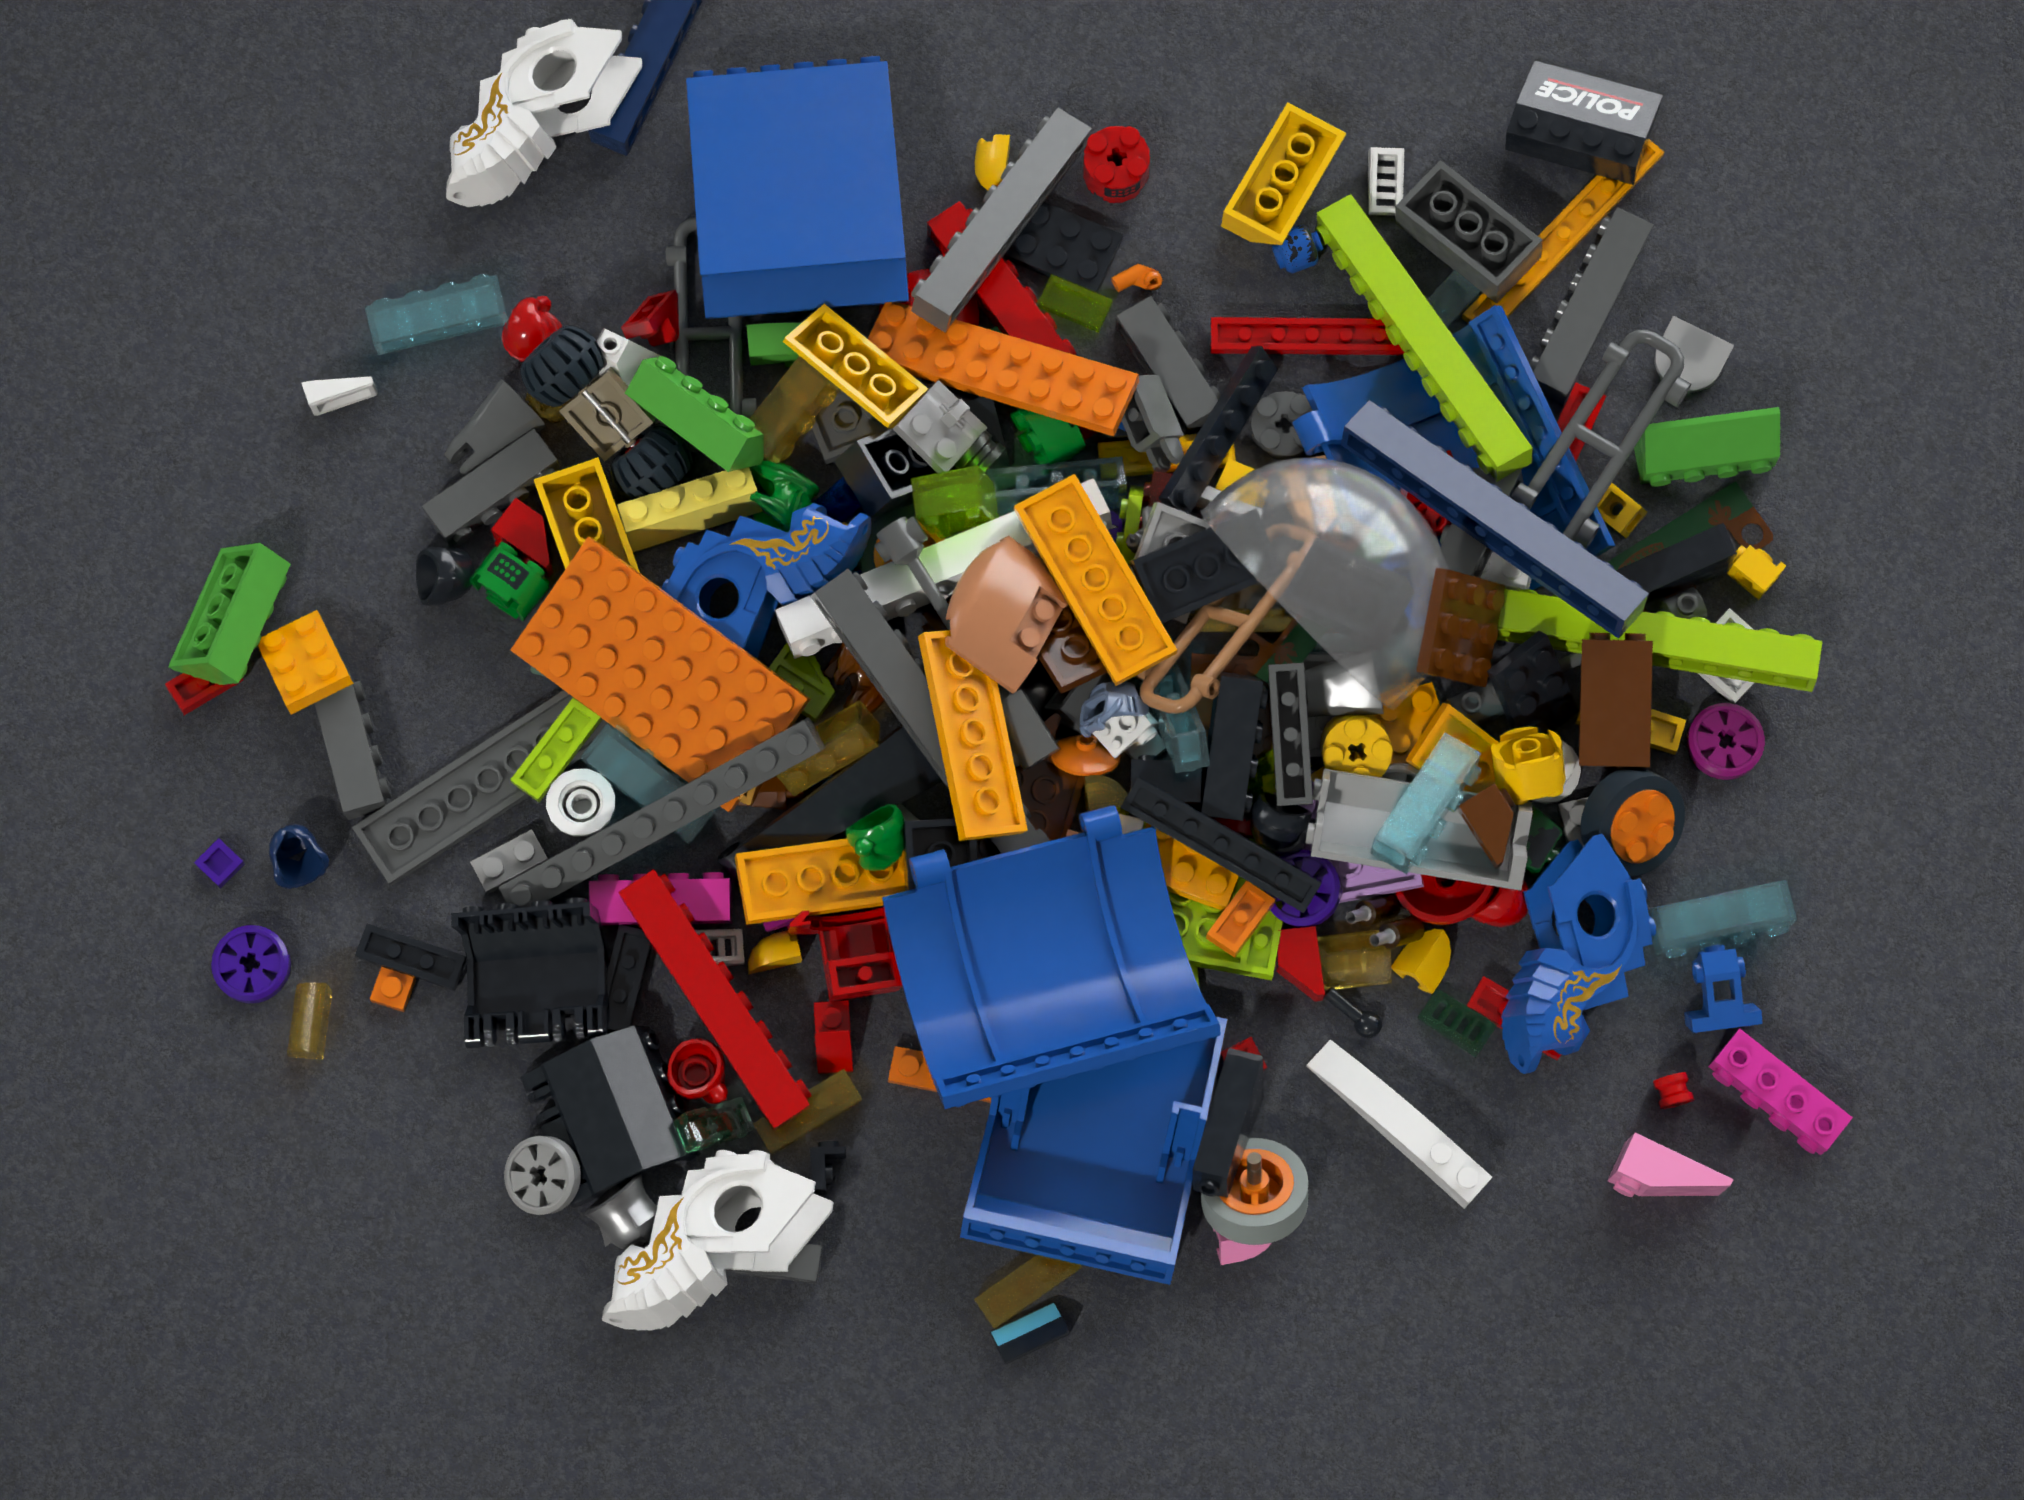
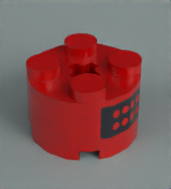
[1083,126,1150,203]

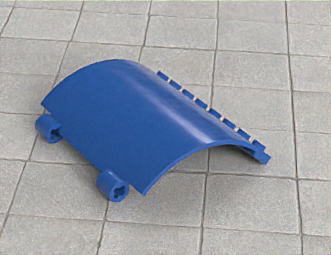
[1292,305,1616,630]
[882,805,1221,1109]

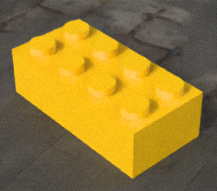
[534,457,640,573]

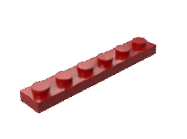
[1210,317,1404,355]

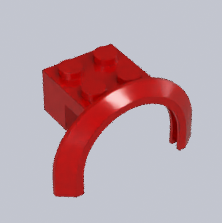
[787,907,902,1002]

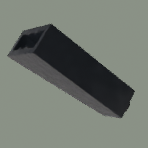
[1616,523,1737,604]
[1193,1048,1264,1198]

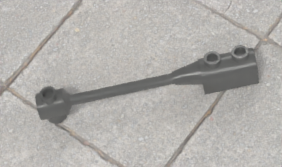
[874,516,1061,771]
[1445,587,1707,727]

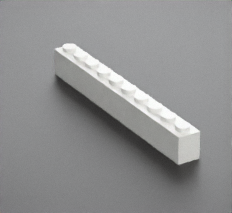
[775,478,1112,659]

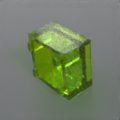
[911,465,999,539]

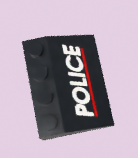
[1505,61,1663,185]

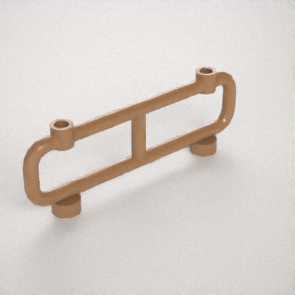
[1135,522,1316,714]

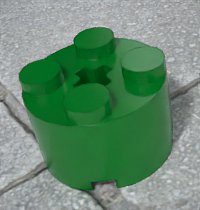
[1010,408,1086,474]

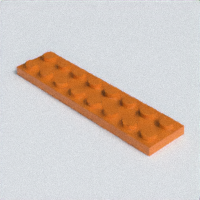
[868,302,1139,437]

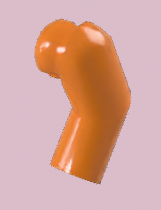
[1111,264,1163,292]

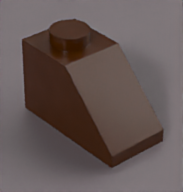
[1457,783,1515,869]

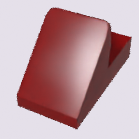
[621,290,679,346]
[814,1000,853,1074]

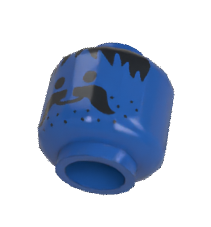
[1271,224,1323,274]

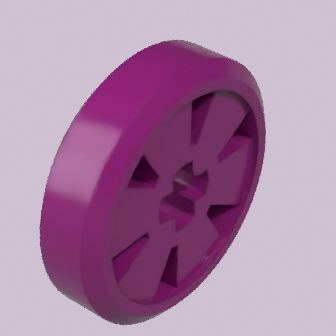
[1687,703,1765,780]

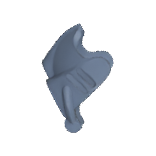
[1079,681,1149,738]

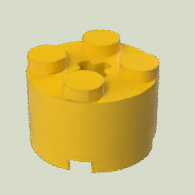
[1320,715,1393,777]
[1491,727,1566,805]

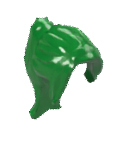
[749,460,820,532]

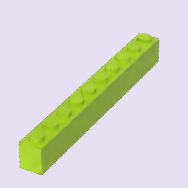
[1315,194,1533,482]
[1497,589,1822,692]

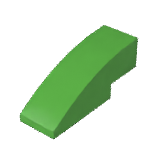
[746,323,810,367]

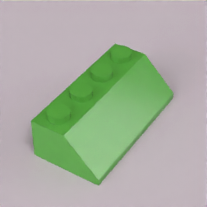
[624,356,764,472]
[1634,407,1780,487]
[168,543,291,685]

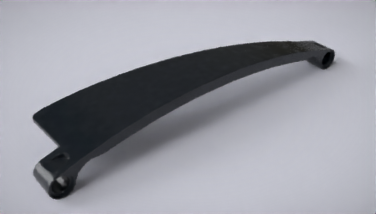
[717,656,1058,888]

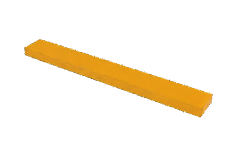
[1462,139,1664,324]

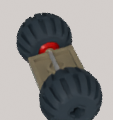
[520,325,693,500]

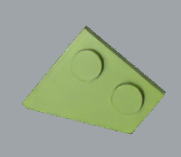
[1116,485,1144,564]
[769,643,835,723]

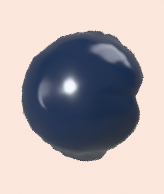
[268,824,329,889]

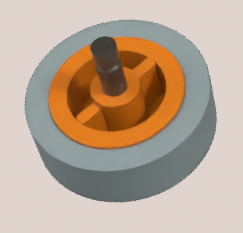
[1201,1138,1308,1245]

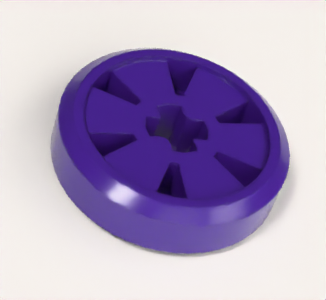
[1263,850,1342,928]
[211,925,291,1003]

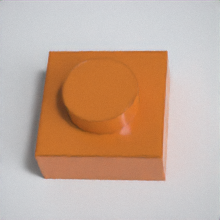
[370,966,416,1012]

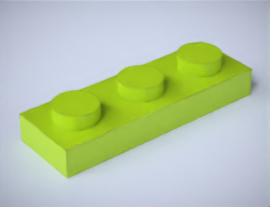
[510,698,602,803]

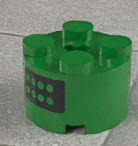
[469,542,550,622]

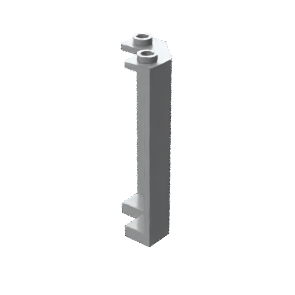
[1305,768,1533,890]

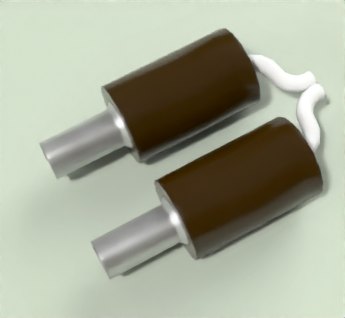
[1346,893,1424,949]

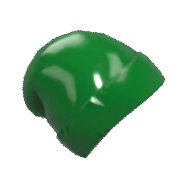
[846,804,904,871]

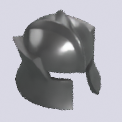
[585,1174,657,1250]

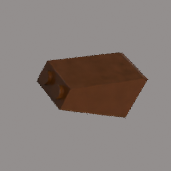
[1579,633,1653,767]

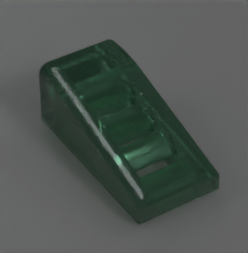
[1417,989,1498,1058]

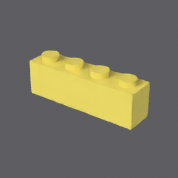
[617,467,762,552]

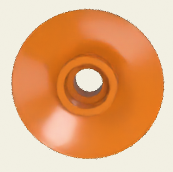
[1051,734,1121,776]

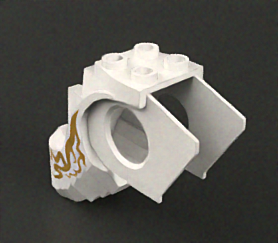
[446,19,642,207]
[602,1150,834,1331]

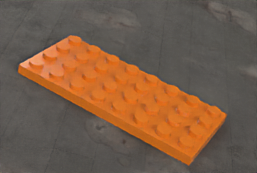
[510,537,811,813]

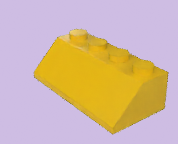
[1221,102,1346,245]
[783,304,928,429]

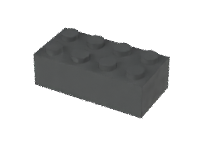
[1395,160,1542,304]

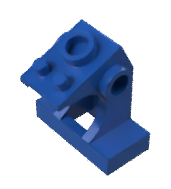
[1684,945,1763,1033]

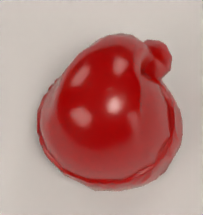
[502,295,563,362]
[1471,880,1529,928]
[667,1038,728,1104]

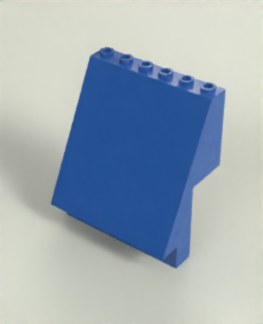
[686,56,909,319]
[960,1017,1227,1285]

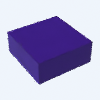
[194,838,245,889]

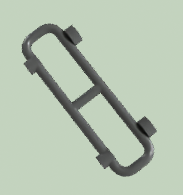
[666,217,759,453]
[1511,329,1691,549]

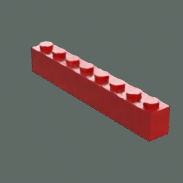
[927,201,1097,441]
[618,869,812,1131]

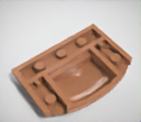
[945,536,1068,694]

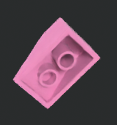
[1607,1133,1733,1197]

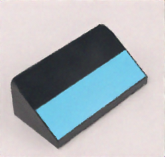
[990,1302,1070,1365]

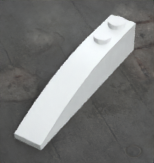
[1307,1040,1492,1209]

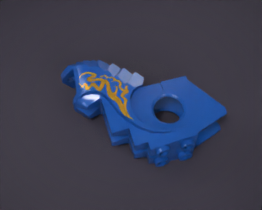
[661,503,871,658]
[1501,834,1656,1074]

